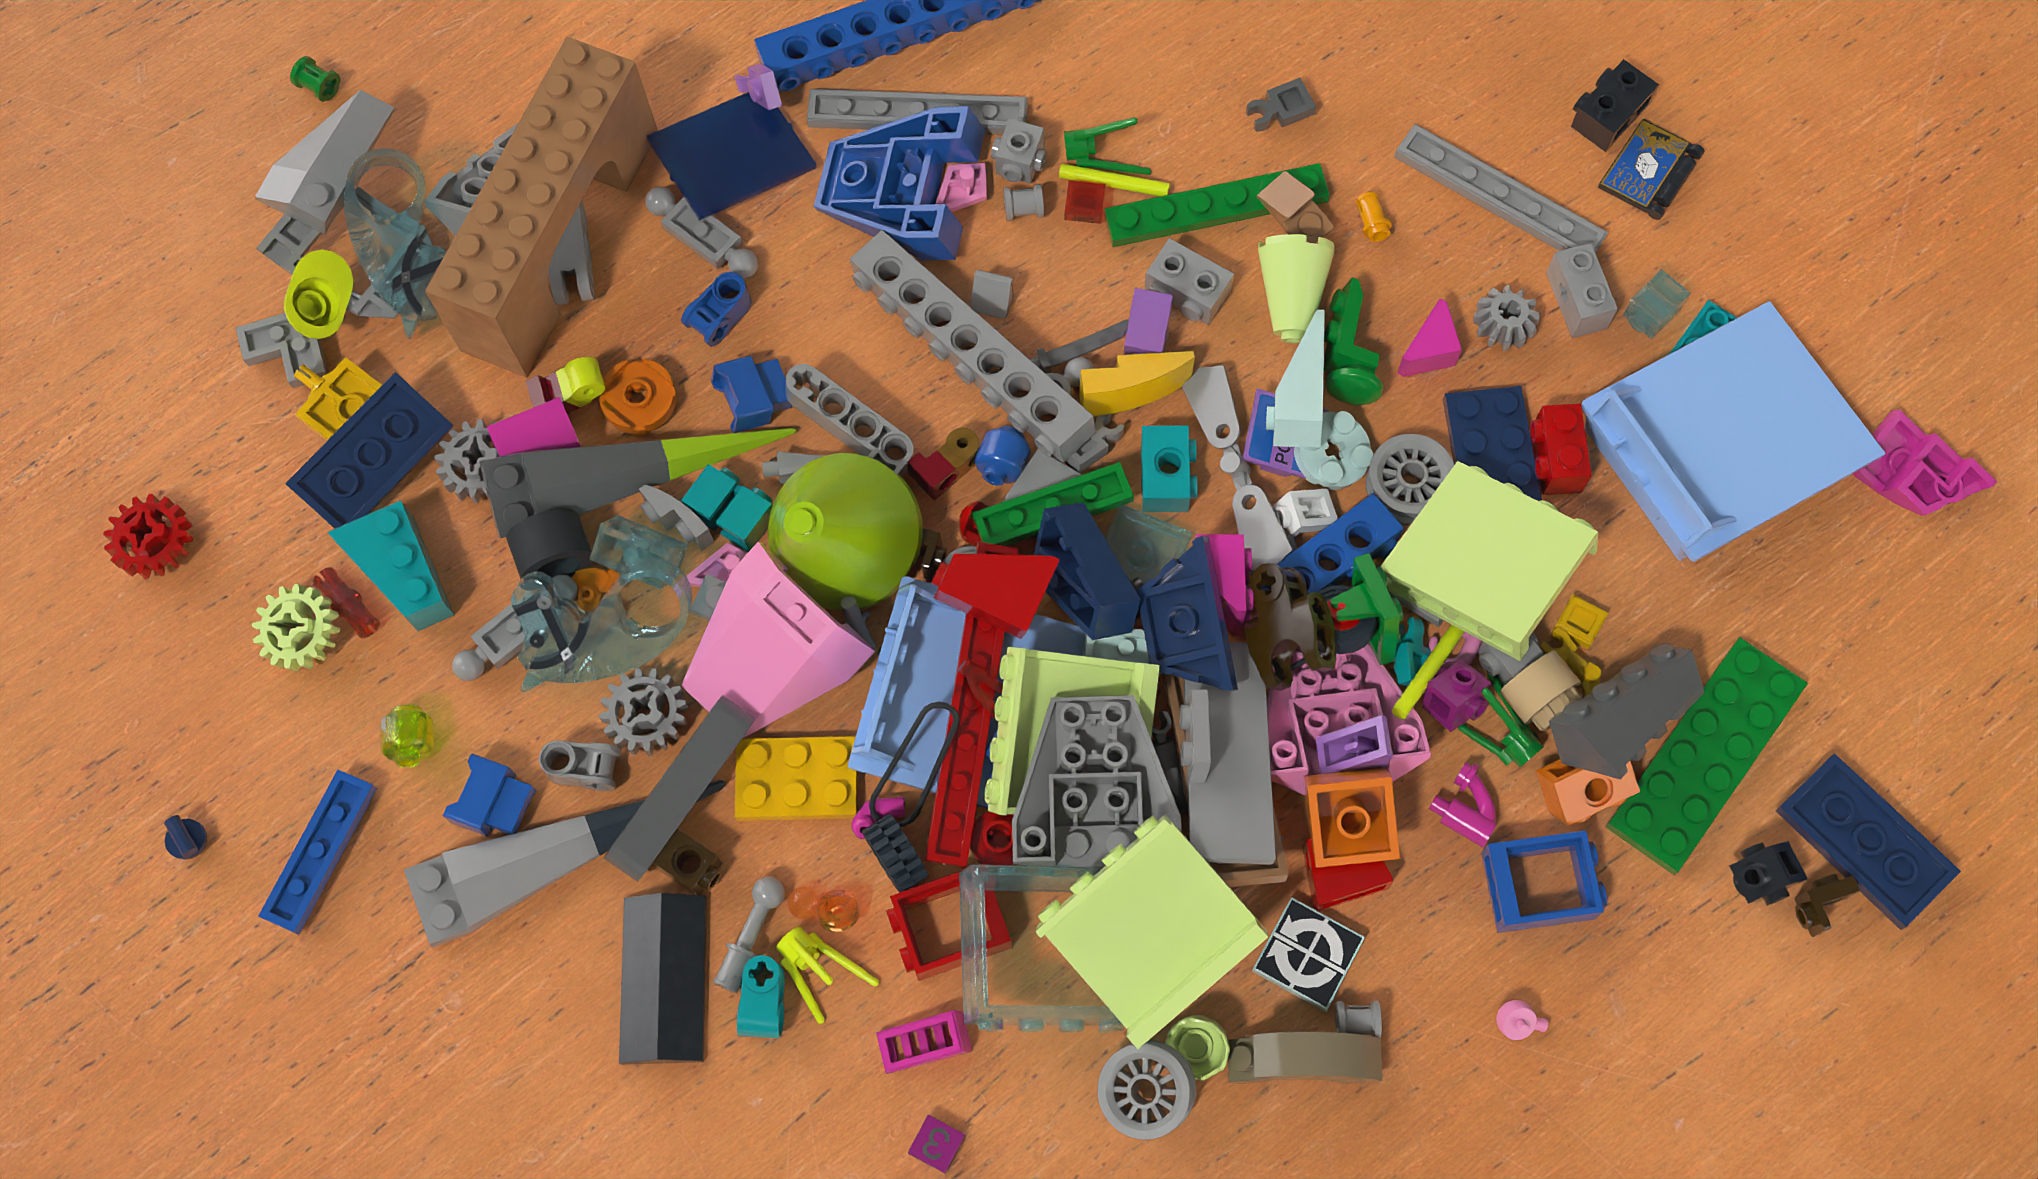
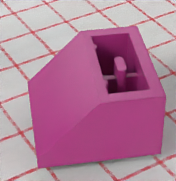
[1195,534,1253,636]

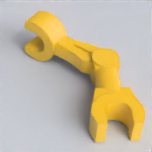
[1539,628,1601,697]

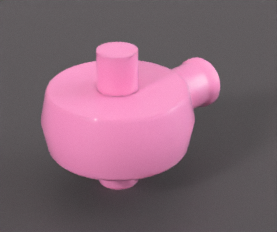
[1496,1000,1548,1040]

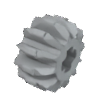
[1473,284,1540,352]

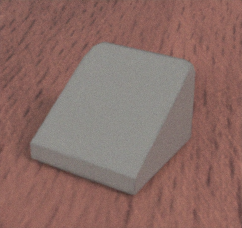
[971,270,1013,319]

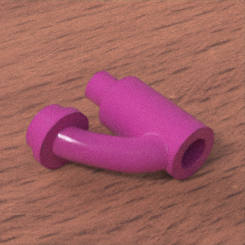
[1428,762,1497,848]

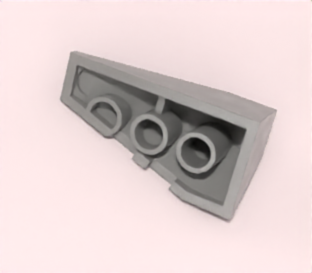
[425,123,518,235]

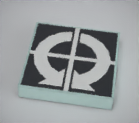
[1252,897,1365,1012]

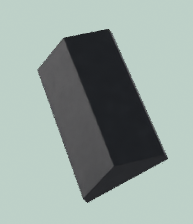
[619,893,707,1065]

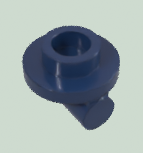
[164,815,207,860]

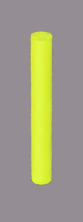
[1059,163,1170,197]
[1392,625,1464,719]

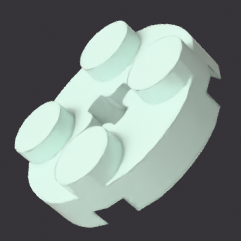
[1294,411,1374,490]

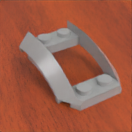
[257,183,439,319]

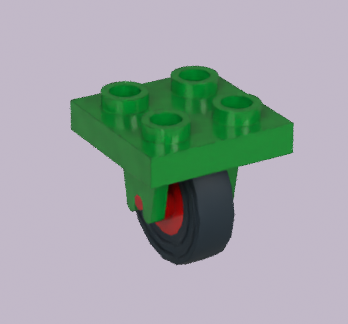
[1317,553,1403,665]

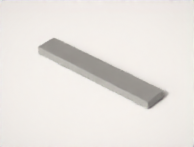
[807,89,1027,135]
[1394,124,1608,253]

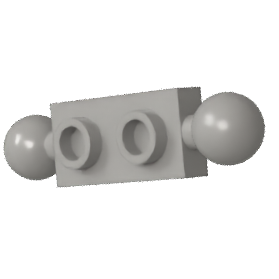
[645,187,758,279]
[452,575,578,681]

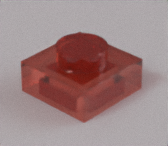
[1064,180,1106,224]

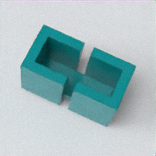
[681,464,772,552]

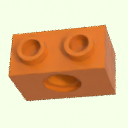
[1536,759,1640,826]

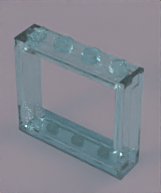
[959,865,1124,1033]

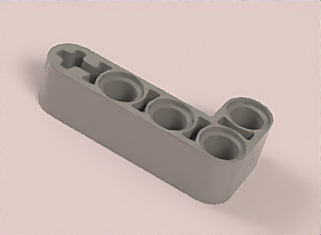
[786,364,913,477]

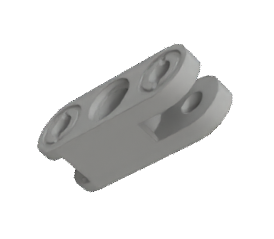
[549,200,595,305]

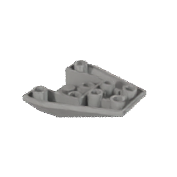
[1012,695,1181,871]

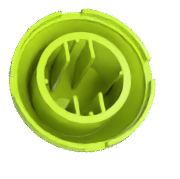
[768,453,923,611]

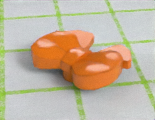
[568,567,625,628]

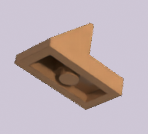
[1256,171,1335,244]

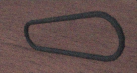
[869,702,959,827]

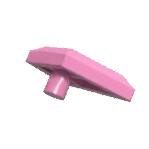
[936,163,987,212]
[683,542,747,588]

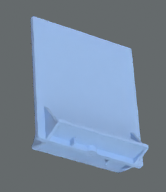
[1581,301,1886,562]
[848,576,1085,808]

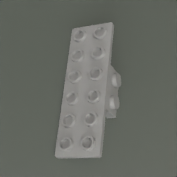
[1179,642,1276,865]

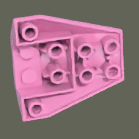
[681,541,876,739]
[1267,644,1431,796]

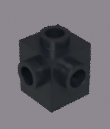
[1729,841,1808,906]

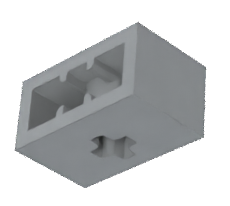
[1546,243,1618,338]

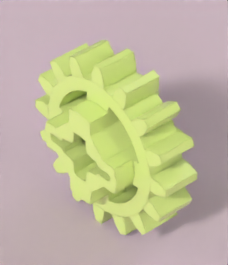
[252,584,340,671]

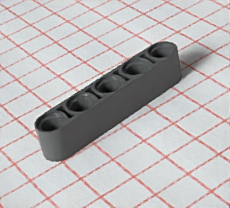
[604,695,755,882]

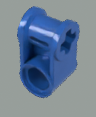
[681,272,752,347]

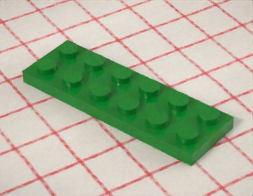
[1605,637,1808,875]

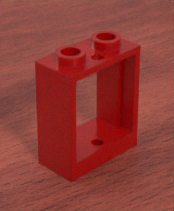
[886,863,1012,981]

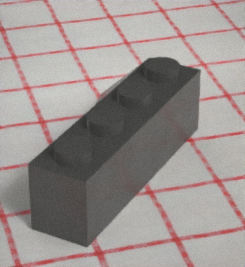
[1549,644,1704,780]

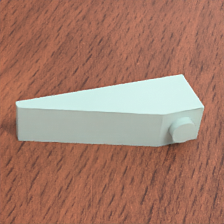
[1266,309,1325,448]

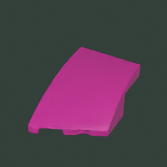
[487,397,581,457]
[1853,409,1997,516]

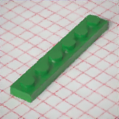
[1104,163,1330,247]

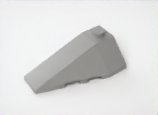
[255,90,394,234]

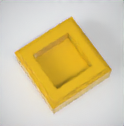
[1552,594,1608,650]

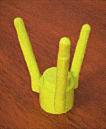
[776,926,879,1024]

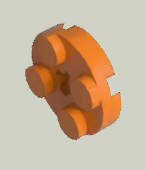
[600,359,678,437]

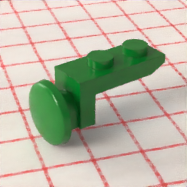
[1323,277,1384,405]

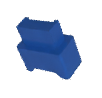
[711,356,792,433]
[443,753,537,837]

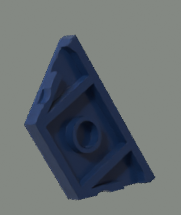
[1136,536,1238,691]

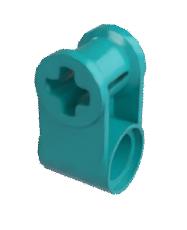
[737,955,785,1038]

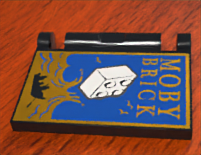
[1598,119,1705,220]

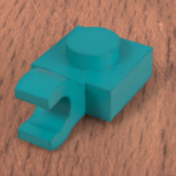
[1394,617,1431,689]

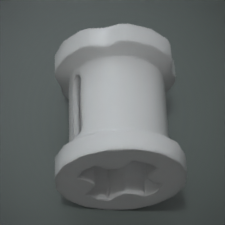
[1003,184,1044,221]
[1335,1001,1382,1038]

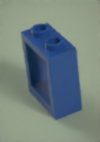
[1481,830,1607,933]

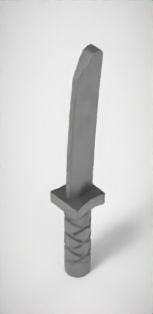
[988,319,1129,374]

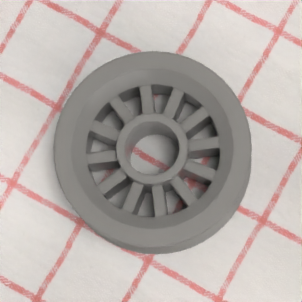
[1366,434,1454,525]
[1097,1041,1196,1140]

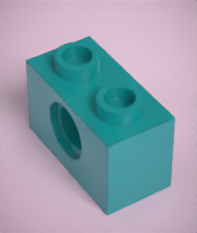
[1141,426,1197,512]

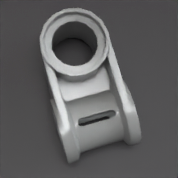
[539,740,621,791]

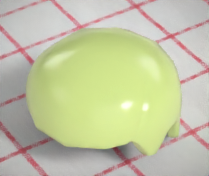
[1165,1015,1230,1080]

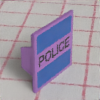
[1242,388,1329,479]

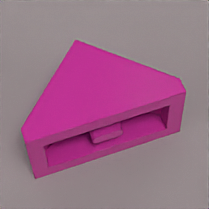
[1397,299,1462,377]

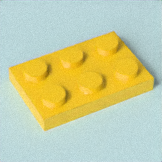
[734,736,858,821]

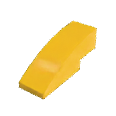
[1079,351,1195,416]

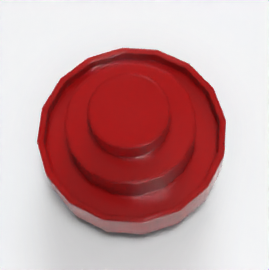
[970,811,1018,871]

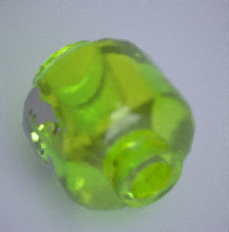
[380,705,434,767]

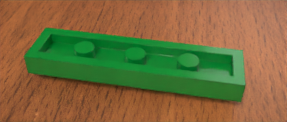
[972,462,1134,546]

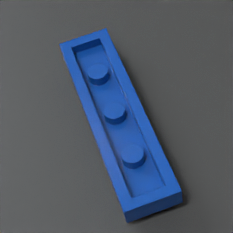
[258,769,378,935]

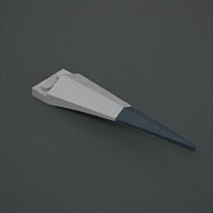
[404,780,726,948]

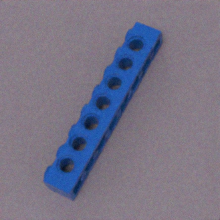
[754,0,1041,92]

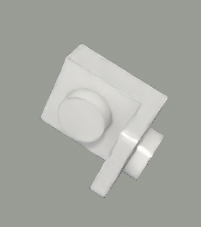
[1272,489,1338,537]

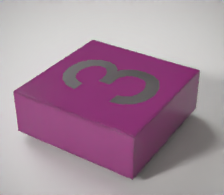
[908,1115,966,1174]

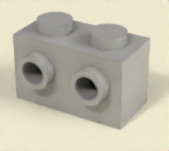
[1145,238,1234,325]

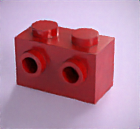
[1530,403,1592,495]

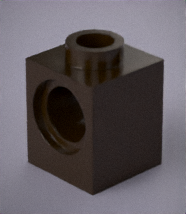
[653,829,723,895]

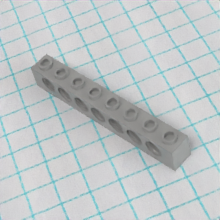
[849,230,1096,463]

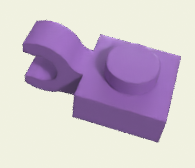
[735,63,782,110]

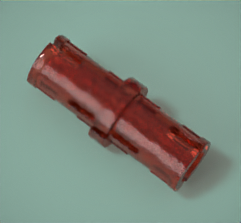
[313,567,380,638]

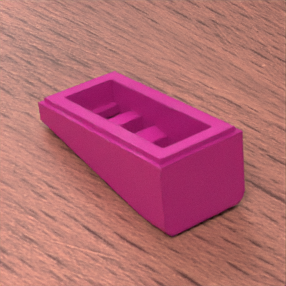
[876,1010,972,1074]

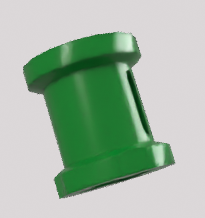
[290,56,341,102]

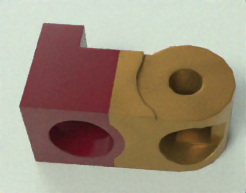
[908,427,979,501]

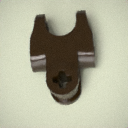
[1244,563,1336,691]

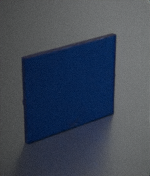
[647,92,817,221]

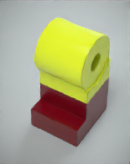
[526,357,605,415]

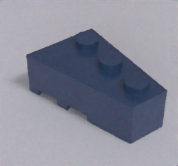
[1034,502,1141,640]

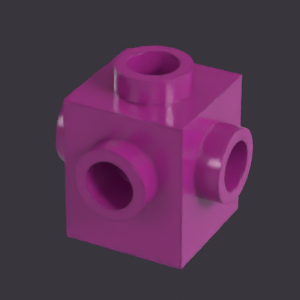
[1422,659,1491,732]

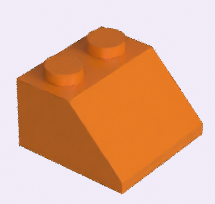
[1304,767,1400,868]

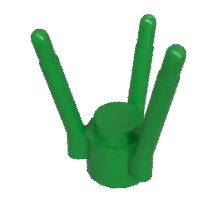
[1064,117,1152,175]
[1458,674,1544,768]

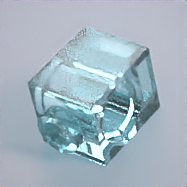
[1623,269,1691,339]

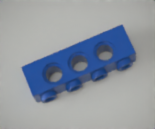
[1253,493,1404,604]

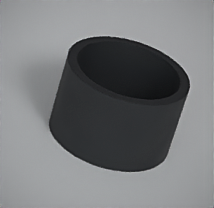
[506,509,594,587]

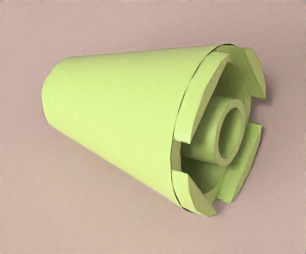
[1258,234,1334,343]

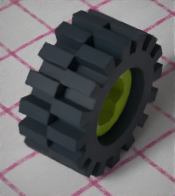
[862,814,929,893]

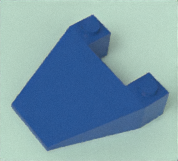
[813,106,985,260]

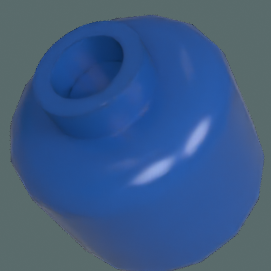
[975,426,1031,486]

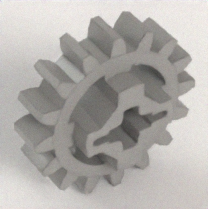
[435,419,499,503]
[599,668,689,756]

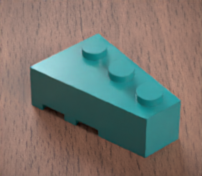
[327,500,454,631]

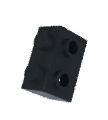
[1571,59,1659,152]

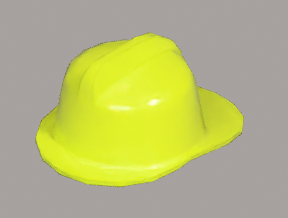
[284,249,354,339]

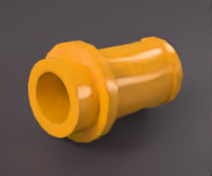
[1355,192,1392,242]

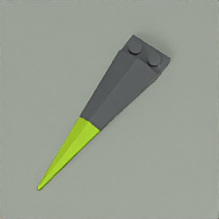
[479,428,797,538]

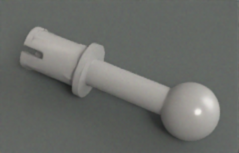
[712,876,785,993]

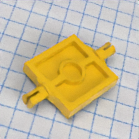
[294,357,382,441]

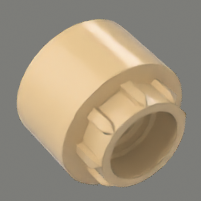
[1500,650,1582,731]

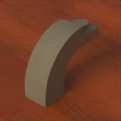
[1228,1032,1383,1084]

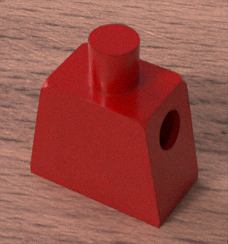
[1303,838,1394,911]

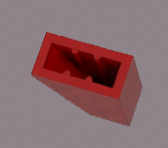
[931,553,1060,639]

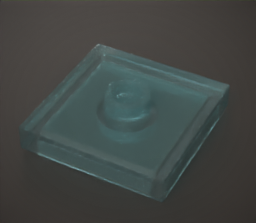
[1105,505,1193,584]

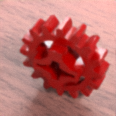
[103,494,194,579]

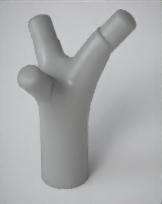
[840,596,876,648]

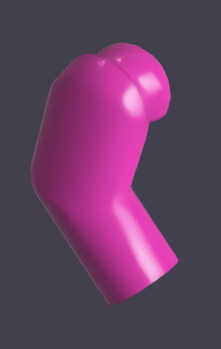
[851,797,905,839]

